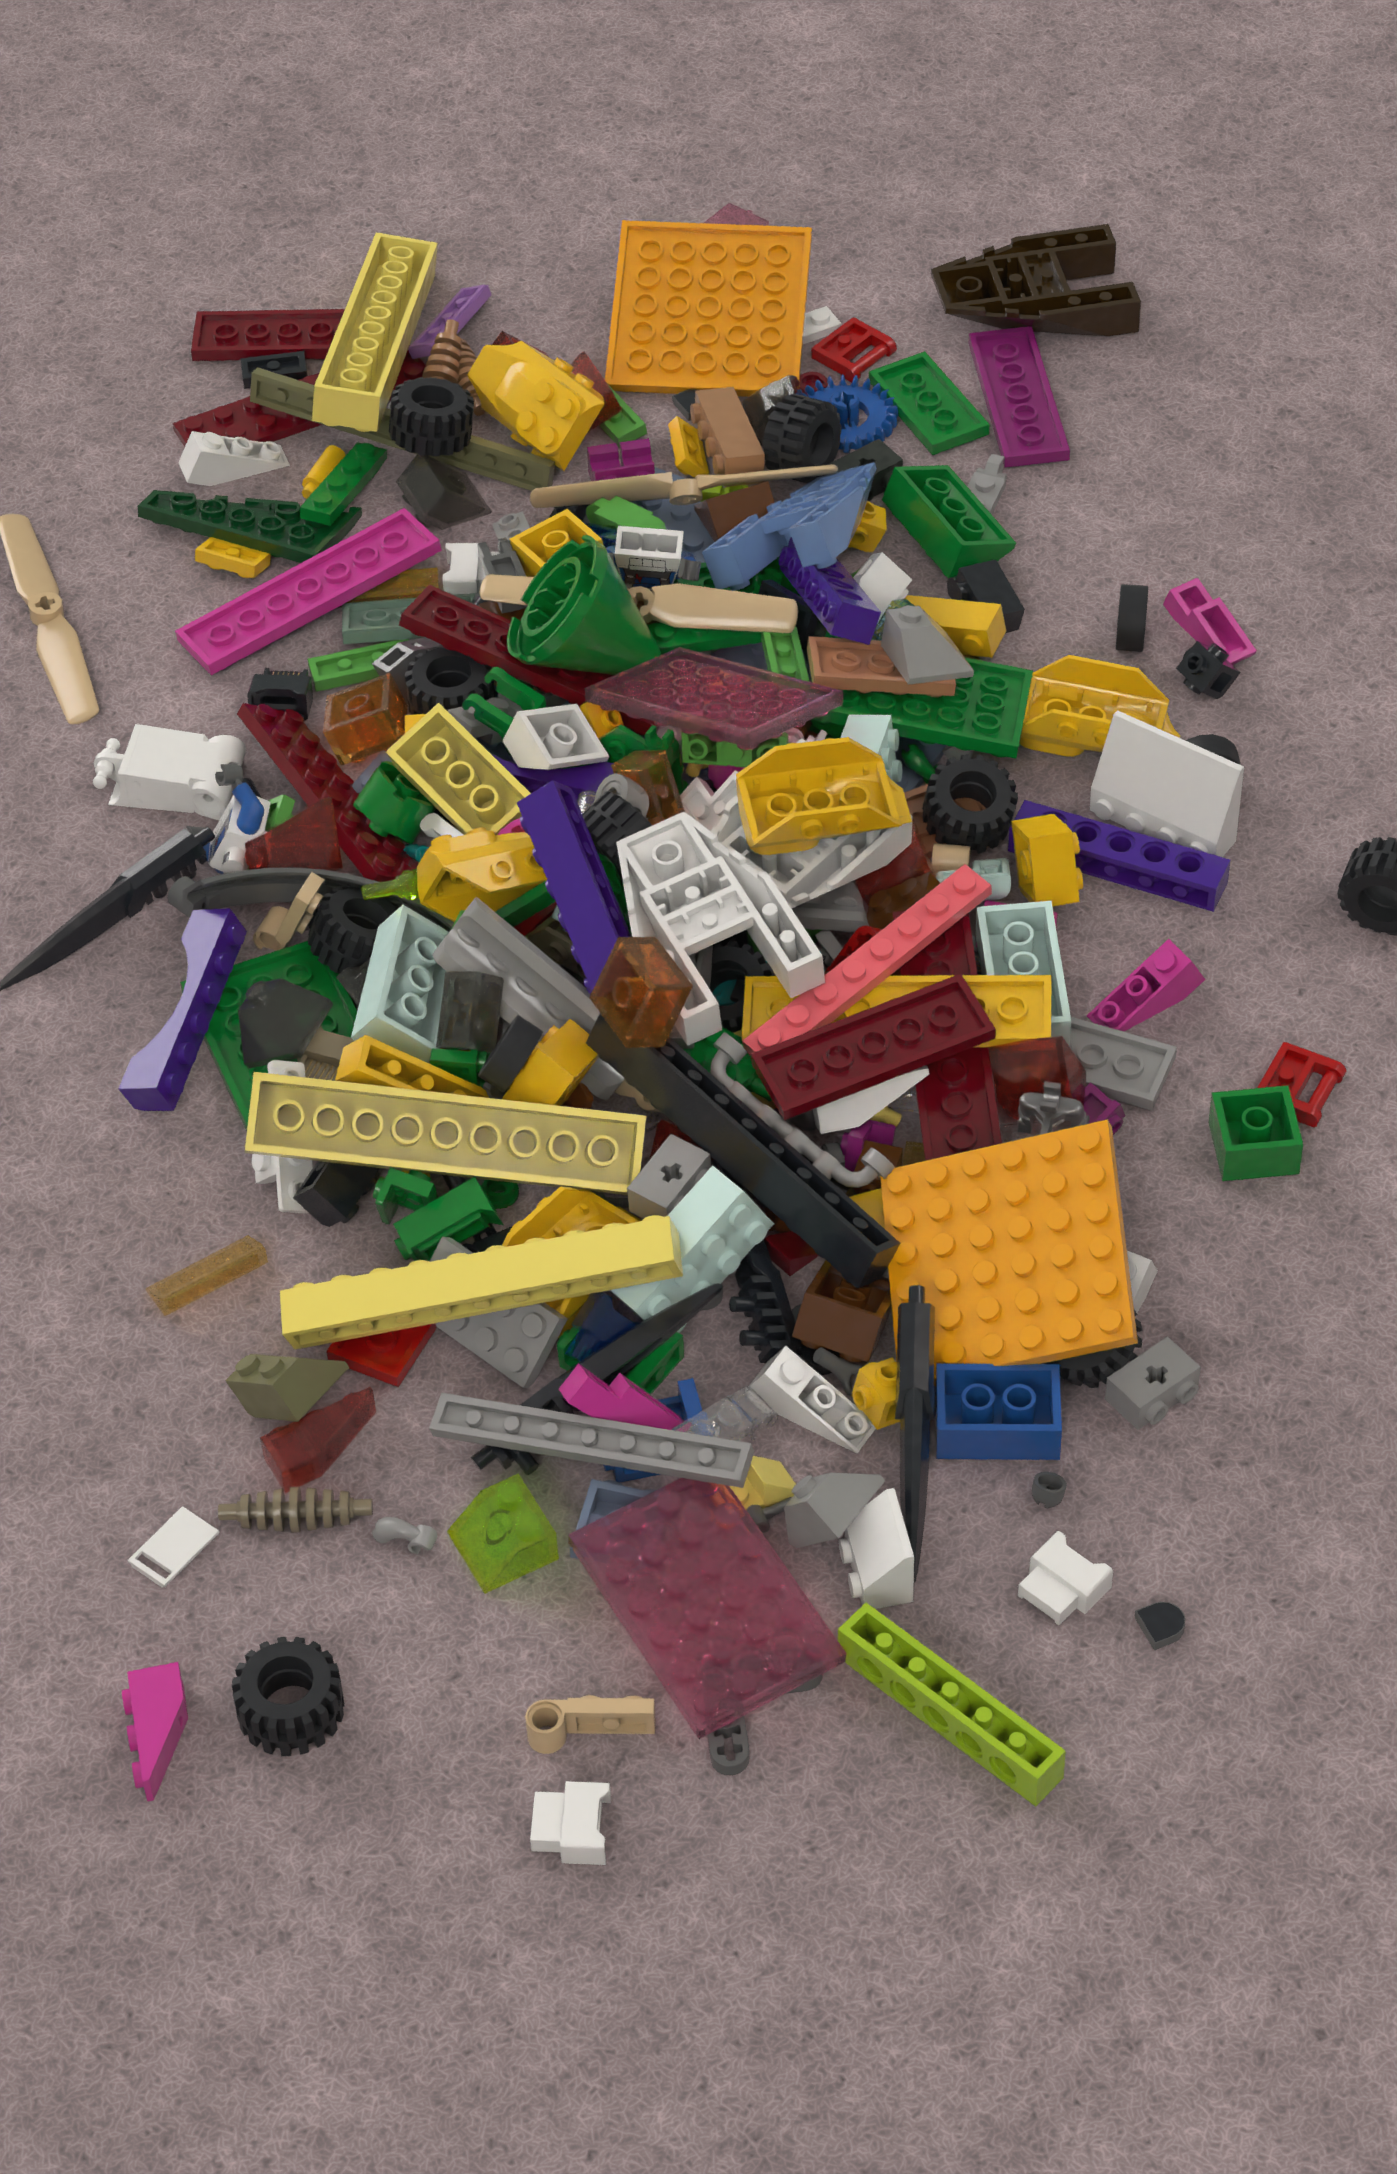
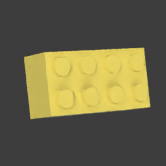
[386,703,531,835]

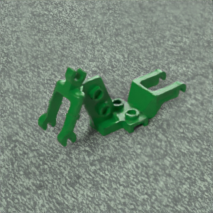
[462,667,689,821]

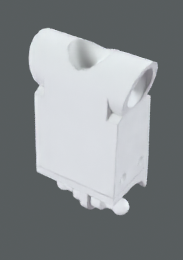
[93,724,246,820]

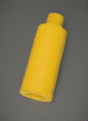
[301,445,346,499]

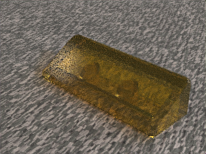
[145,1235,268,1316]

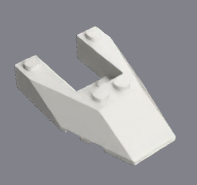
[711,738,912,909]
[616,812,825,1046]

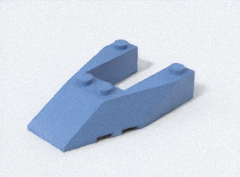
[702,462,877,591]

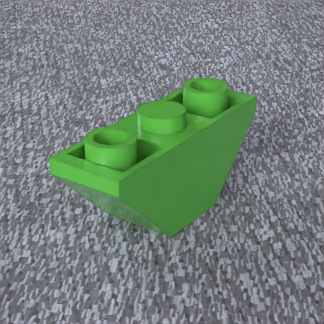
[681,716,788,767]

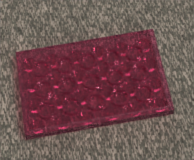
[585,647,843,750]
[568,1478,846,1739]

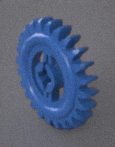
[798,374,898,453]

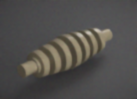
[218,1487,373,1533]

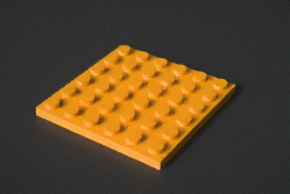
[605,220,812,398]
[880,1119,1138,1386]

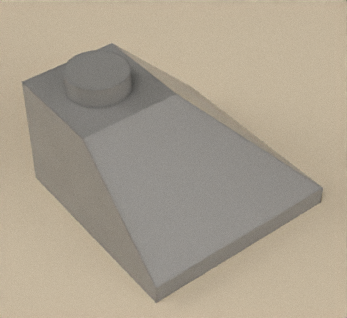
[881,605,974,685]
[784,1473,885,1548]

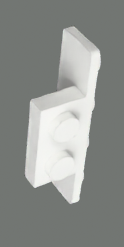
[252,1060,313,1213]

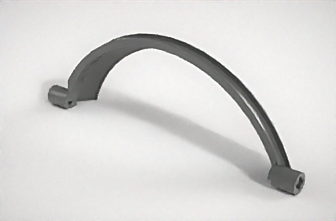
[167,868,510,1099]

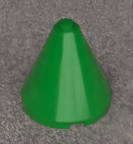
[507,535,662,678]

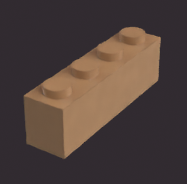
[690,387,765,487]

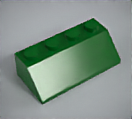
[882,465,1016,579]

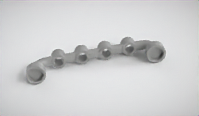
[710,1032,895,1188]

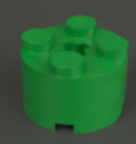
[353,761,436,844]

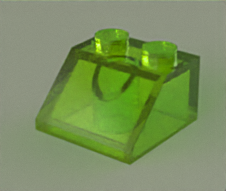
[447,1473,559,1594]

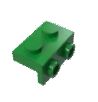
[373,1167,438,1225]

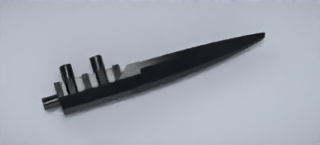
[0,827,215,991]
[711,1158,803,1363]
[471,1283,724,1475]
[895,1285,936,1584]

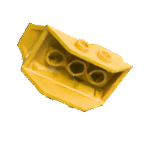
[467,341,605,471]
[1019,655,1180,757]
[736,737,912,855]
[417,827,547,922]
[502,1186,642,1338]

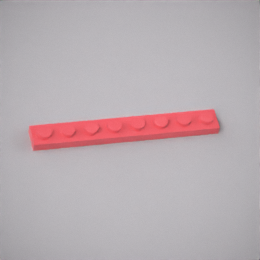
[742,864,992,1056]

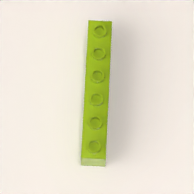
[838,1602,1066,1807]

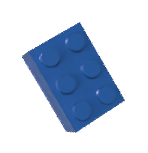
[935,1363,1062,1460]

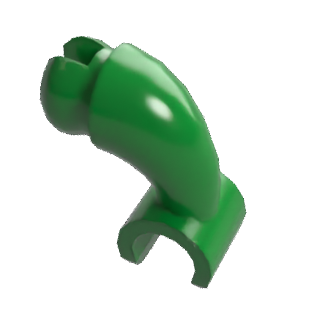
[901,744,939,784]

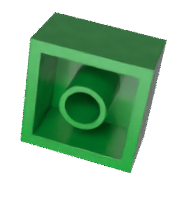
[1208,1085,1303,1181]

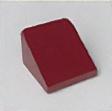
[764,1231,818,1276]

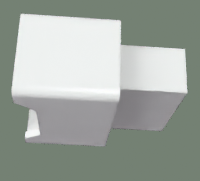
[443,543,499,595]
[1018,1531,1113,1625]
[530,1781,611,1865]

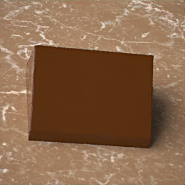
[694,481,774,542]

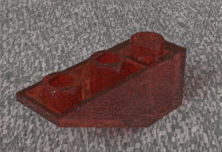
[260,1387,376,1493]

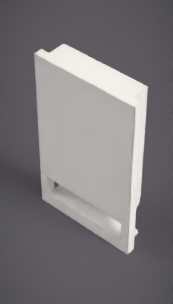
[128,1506,220,1588]

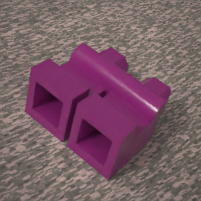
[587,438,655,481]

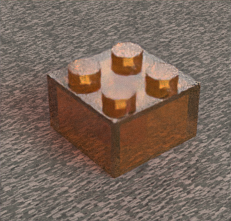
[323,673,408,766]
[589,937,693,1048]

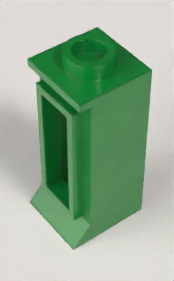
[393,1177,504,1261]

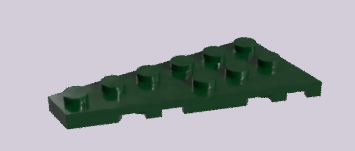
[137,490,362,563]

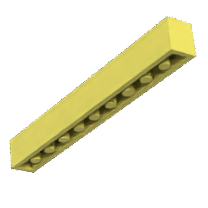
[280,1215,683,1350]

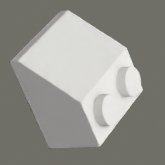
[503,704,609,770]
[839,1488,914,1609]

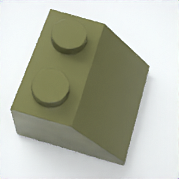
[225,1354,349,1422]

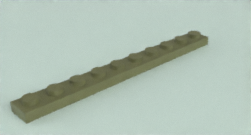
[250,367,555,491]

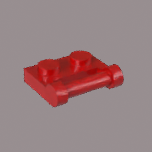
[811,317,897,383]
[1257,1042,1347,1128]

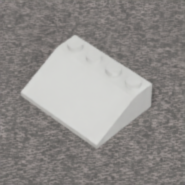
[1090,710,1244,857]

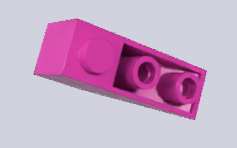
[1086,939,1205,1032]
[122,1662,188,1802]

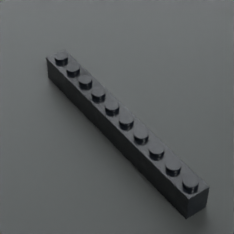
[586,1000,901,1289]

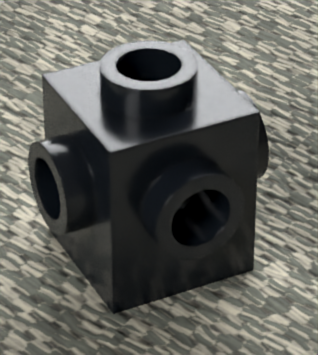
[1176,641,1241,699]

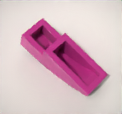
[1163,577,1257,665]
[559,1364,691,1433]

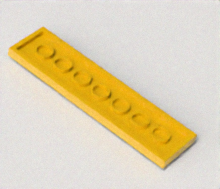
[742,975,1052,1047]

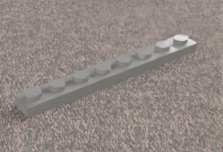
[429,1393,754,1488]

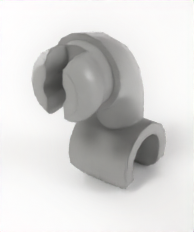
[372,1517,437,1554]

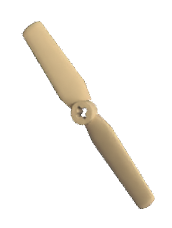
[530,464,838,508]
[0,514,99,724]
[479,574,798,633]

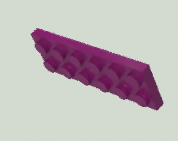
[968,326,1070,468]

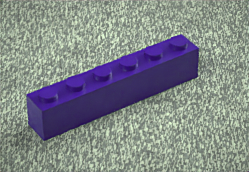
[517,780,650,1004]

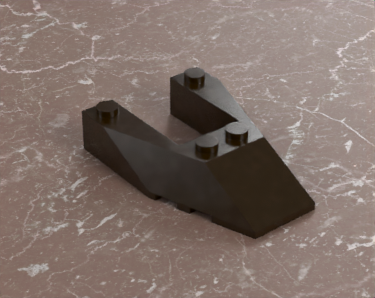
[931,224,1141,336]

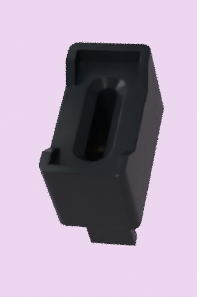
[247,668,313,721]

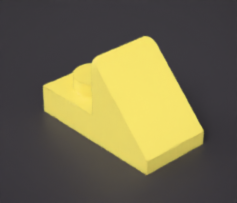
[708,1456,796,1527]

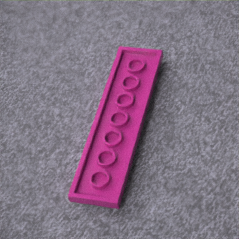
[175,508,442,675]

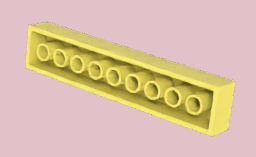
[312,232,438,432]
[245,1072,646,1195]

